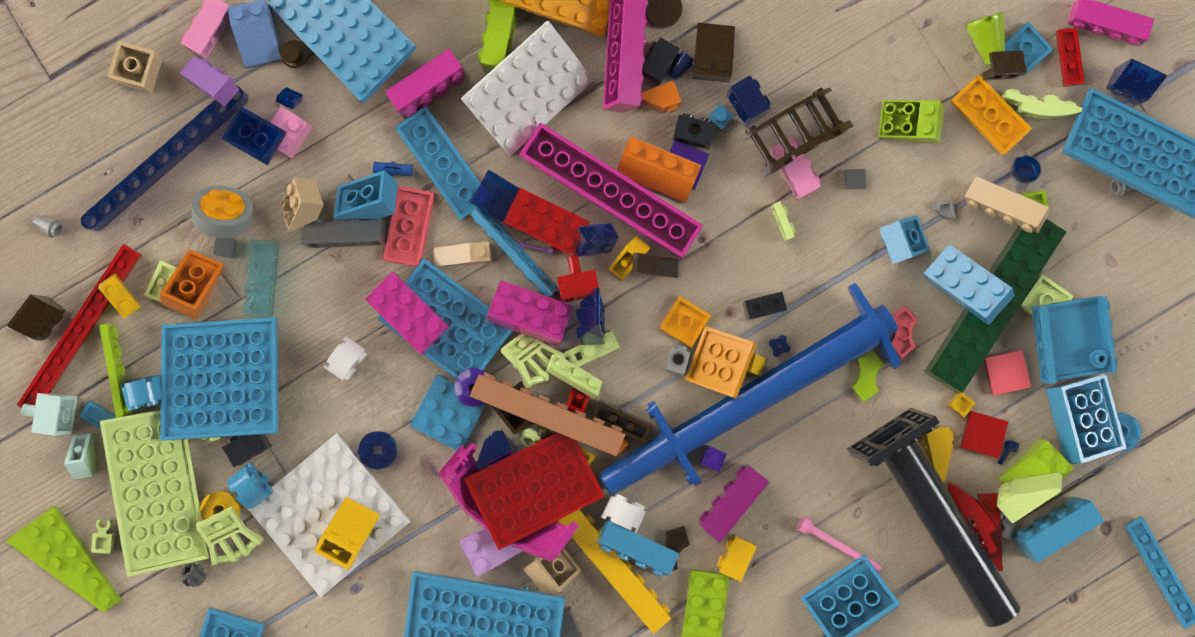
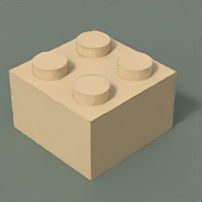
[107,41,163,93]

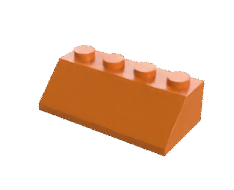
[617,136,701,203]

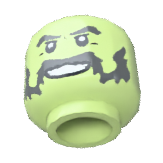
[519,422,547,447]

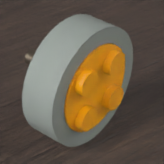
[192,186,253,238]

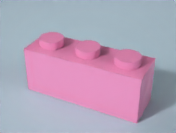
[181,0,231,59]
[770,137,821,200]

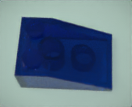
[221,106,287,166]
[576,288,605,345]

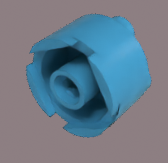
[121,374,161,411]
[227,462,274,509]

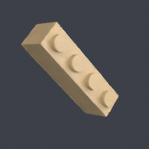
[965,177,1049,233]

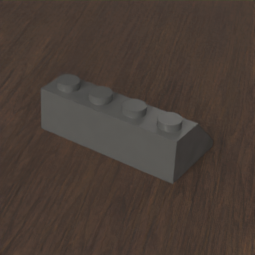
[301,219,386,248]

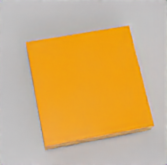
[659,296,712,348]

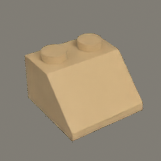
[524,548,582,595]

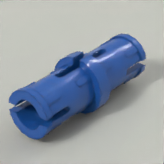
[373,161,413,177]

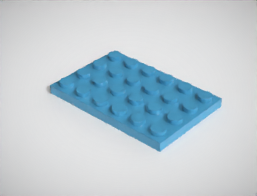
[378,258,513,387]

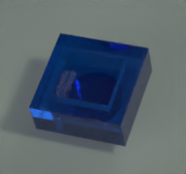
[276,87,303,110]

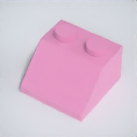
[260,107,313,159]

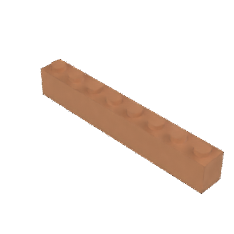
[470,372,625,457]

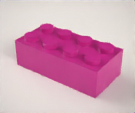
[385,49,466,119]
[365,272,450,354]
[486,280,573,346]

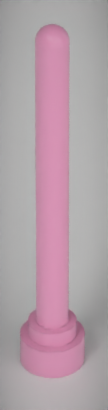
[797,517,881,571]

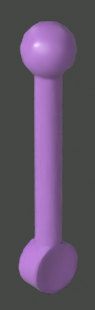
[518,241,556,255]

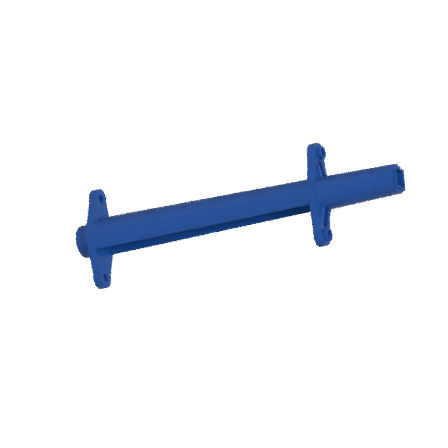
[599,283,902,495]

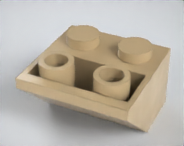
[280,177,324,231]

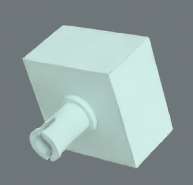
[21,393,78,436]

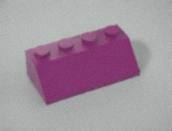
[698,464,770,543]

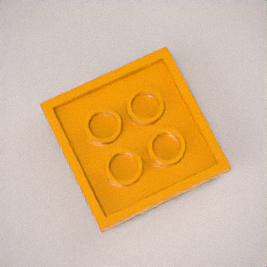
[685,326,757,398]

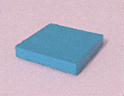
[1005,22,1054,76]

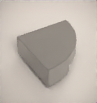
[932,199,956,219]

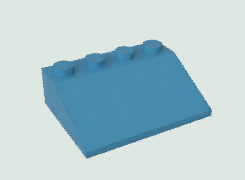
[1046,374,1127,464]
[800,555,900,637]

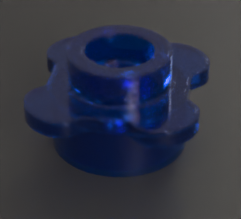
[768,335,791,357]

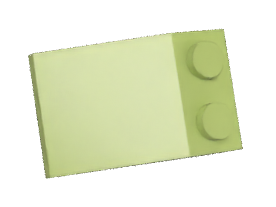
[997,472,1062,523]

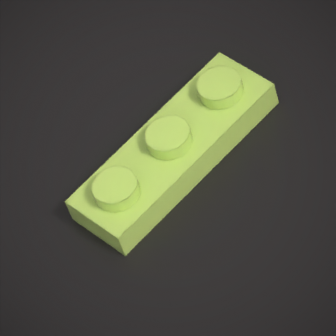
[547,353,603,399]

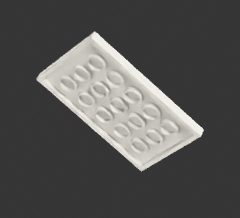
[461,21,594,156]

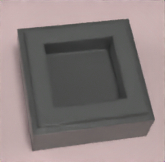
[845,169,866,189]
[213,238,237,259]

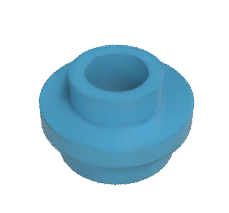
[1089,349,1110,368]

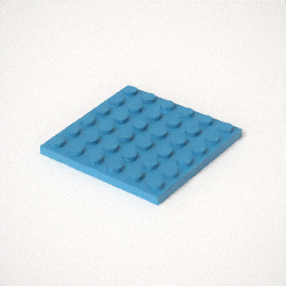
[161,317,279,441]

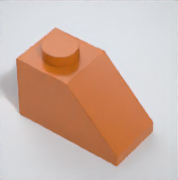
[641,81,682,113]

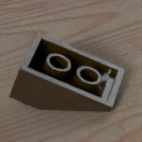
[692,22,735,83]

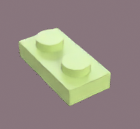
[771,201,796,241]
[144,260,177,303]

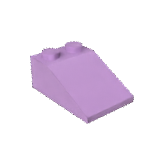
[459,527,522,576]

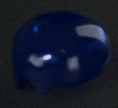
[1011,154,1041,184]

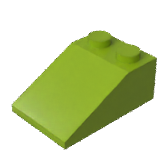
[998,439,1074,484]

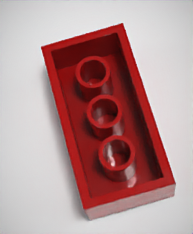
[503,187,590,256]

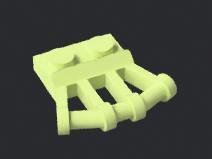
[500,333,566,389]
[196,507,264,566]

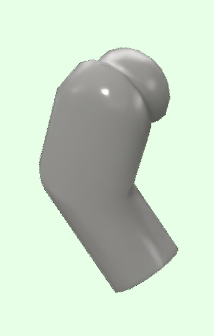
[1000,512,1016,540]

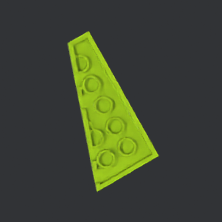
[6,506,122,613]

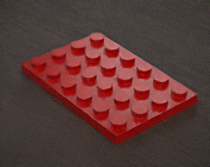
[464,432,605,550]

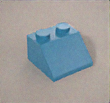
[880,215,931,264]

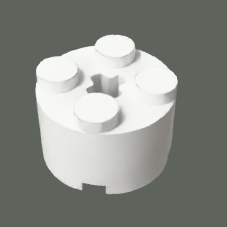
[323,336,367,381]
[601,494,646,534]

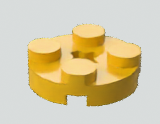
[200,491,241,521]

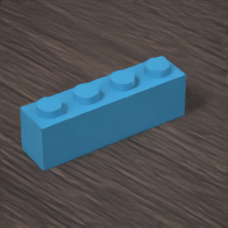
[596,521,679,578]

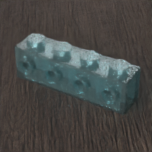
[242,239,279,318]

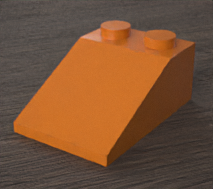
[159,249,224,320]

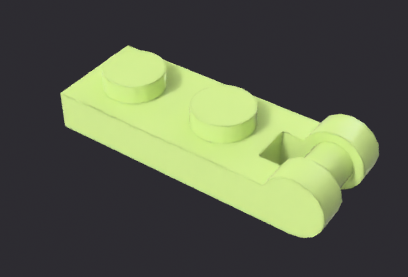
[564,331,620,367]

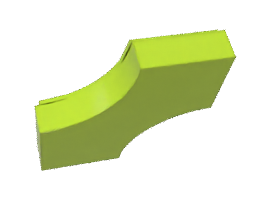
[851,350,884,402]

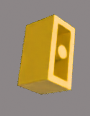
[99,273,140,318]
[717,534,757,582]

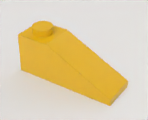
[922,426,954,482]

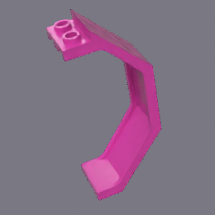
[438,443,579,562]

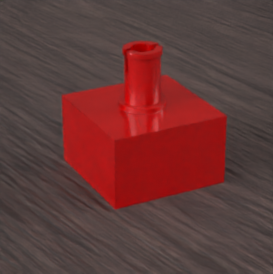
[557,255,600,303]

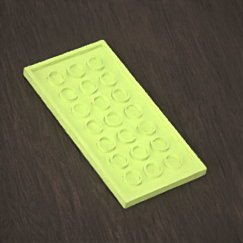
[100,410,209,577]

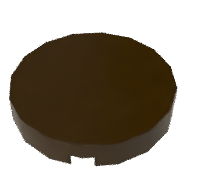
[645,0,683,29]

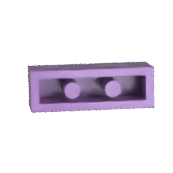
[180,56,239,107]

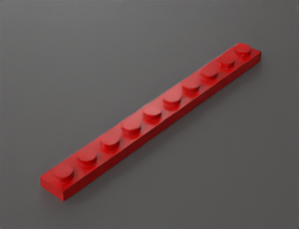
[17,244,142,408]

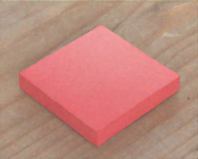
[984,350,1031,395]

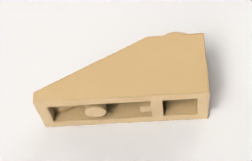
[434,241,492,267]

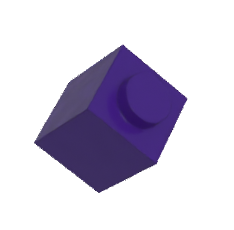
[700,445,727,472]

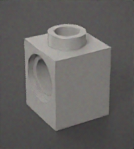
[665,345,691,375]

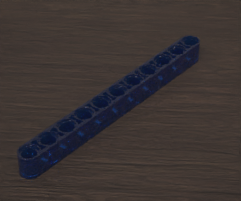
[81,85,249,232]

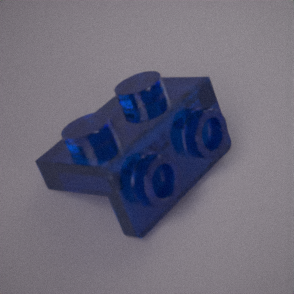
[576,223,619,256]

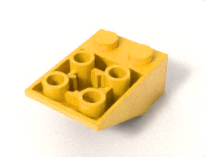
[313,496,381,570]

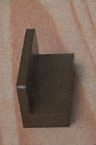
[982,51,1027,80]

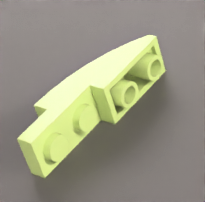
[1001,89,1083,120]

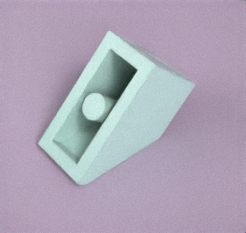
[64,433,96,480]

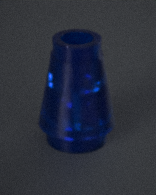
[668,51,694,80]

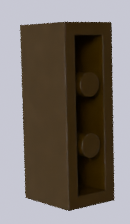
[591,399,652,444]

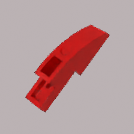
[947,481,998,554]

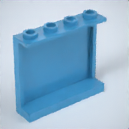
[1031,296,1117,384]

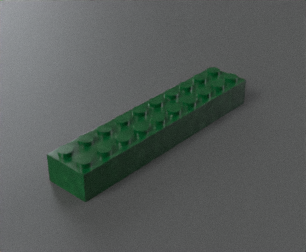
[924,219,1066,393]

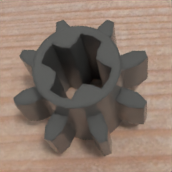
[181,563,207,588]

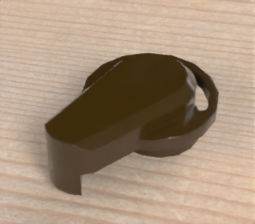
[280,40,315,69]

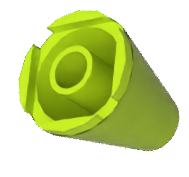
[965,12,1005,67]

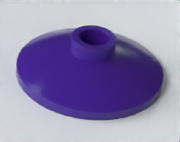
[455,368,485,407]

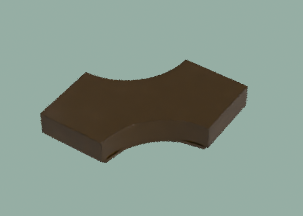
[664,525,690,571]

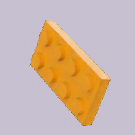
[949,74,1032,156]

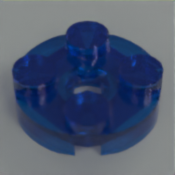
[358,431,397,470]

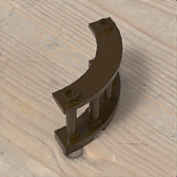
[741,87,853,177]

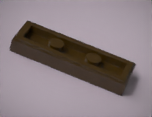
[632,253,679,278]

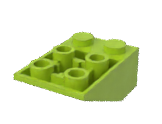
[878,100,945,144]

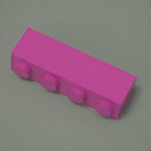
[1067,0,1154,46]

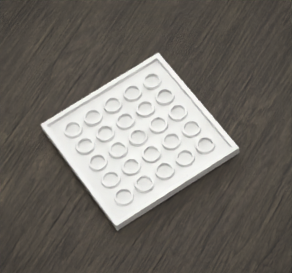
[248,433,411,597]

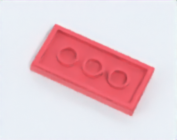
[382,186,435,267]

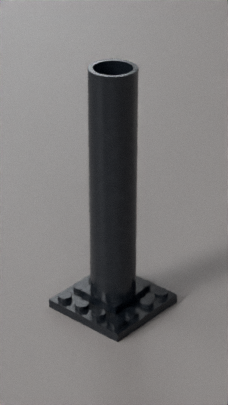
[847,408,1021,627]

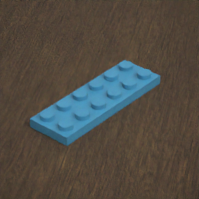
[395,106,492,221]

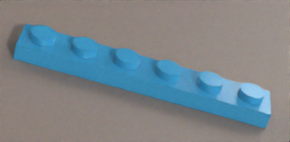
[471,206,559,297]
[1123,516,1195,629]

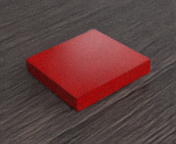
[960,411,1009,458]

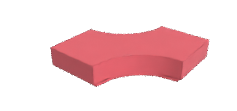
[891,305,918,359]

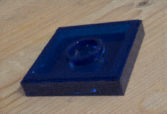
[470,170,520,222]

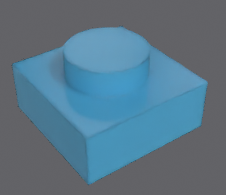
[707,104,734,131]

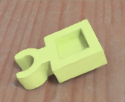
[91,519,115,554]

